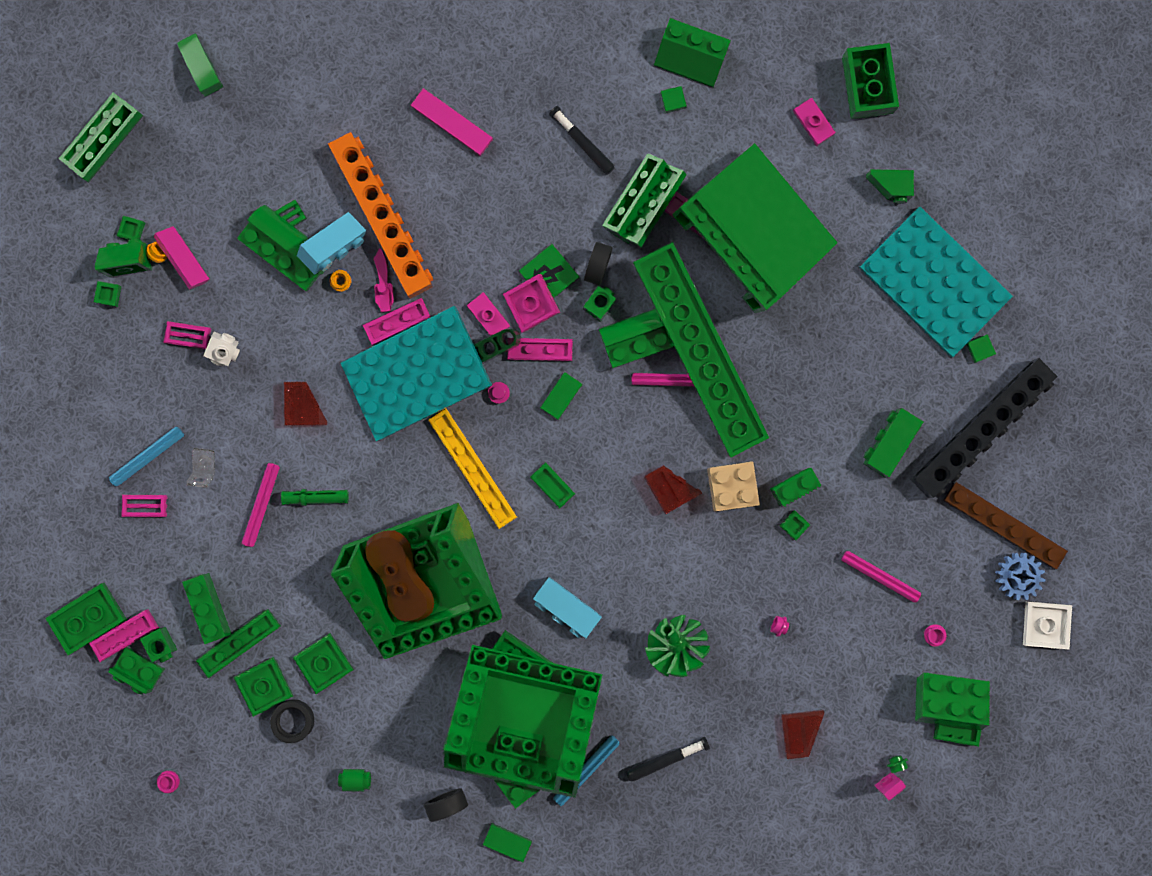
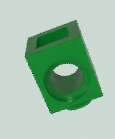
[583,286,616,322]
[140,627,177,663]

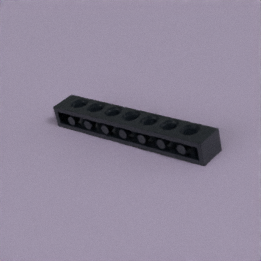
[910,358,1058,498]

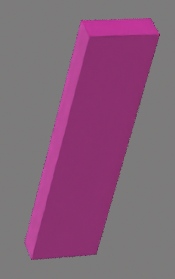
[411,88,493,157]

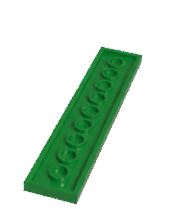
[632,242,769,458]

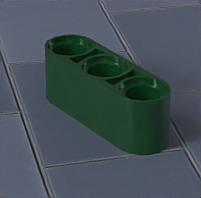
[474,329,521,364]

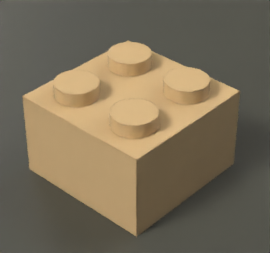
[707,462,760,511]

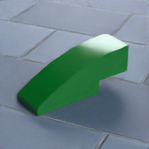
[177,33,224,97]

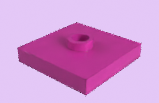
[503,274,560,333]

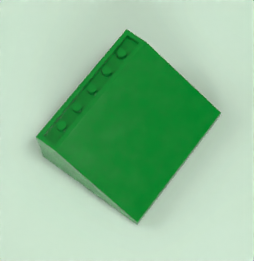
[672,143,838,314]
[331,502,502,660]
[444,645,603,798]

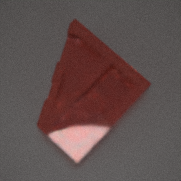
[284,382,327,426]
[644,465,702,514]
[781,709,824,759]

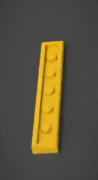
[428,408,517,529]

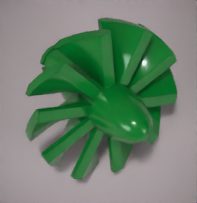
[645,615,710,677]

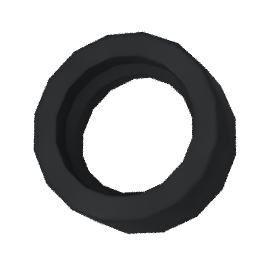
[584,242,613,286]
[270,700,314,743]
[424,788,468,822]

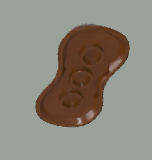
[365,530,434,622]

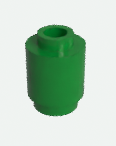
[338,769,371,792]

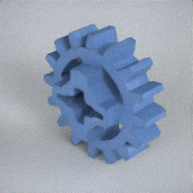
[995,553,1045,600]

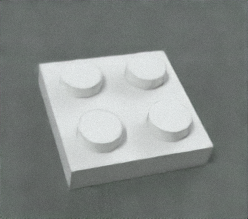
[1023,601,1072,649]

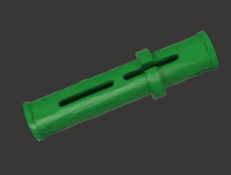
[281,489,349,506]

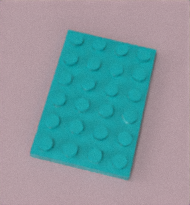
[859,206,1013,358]
[340,306,493,441]

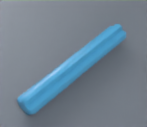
[109,427,184,486]
[554,735,620,806]

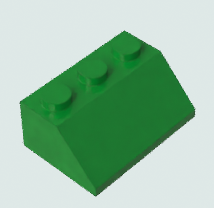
[654,18,731,88]

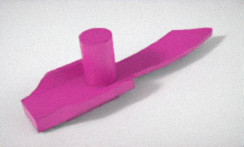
[373,248,394,312]

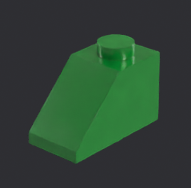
[866,169,914,204]

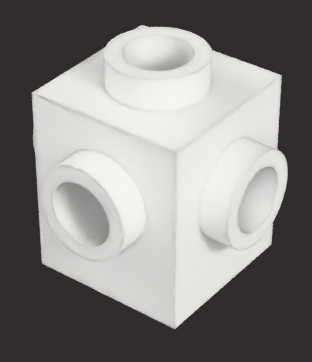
[203,332,240,366]

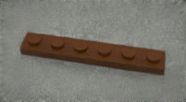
[943,482,1068,570]

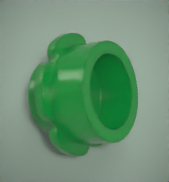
[887,755,908,773]

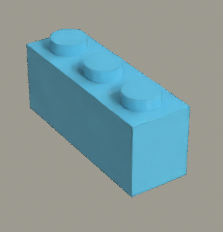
[297,212,366,275]
[533,577,602,639]

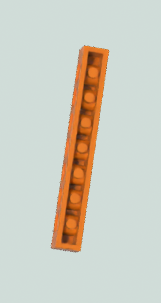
[328,132,434,299]

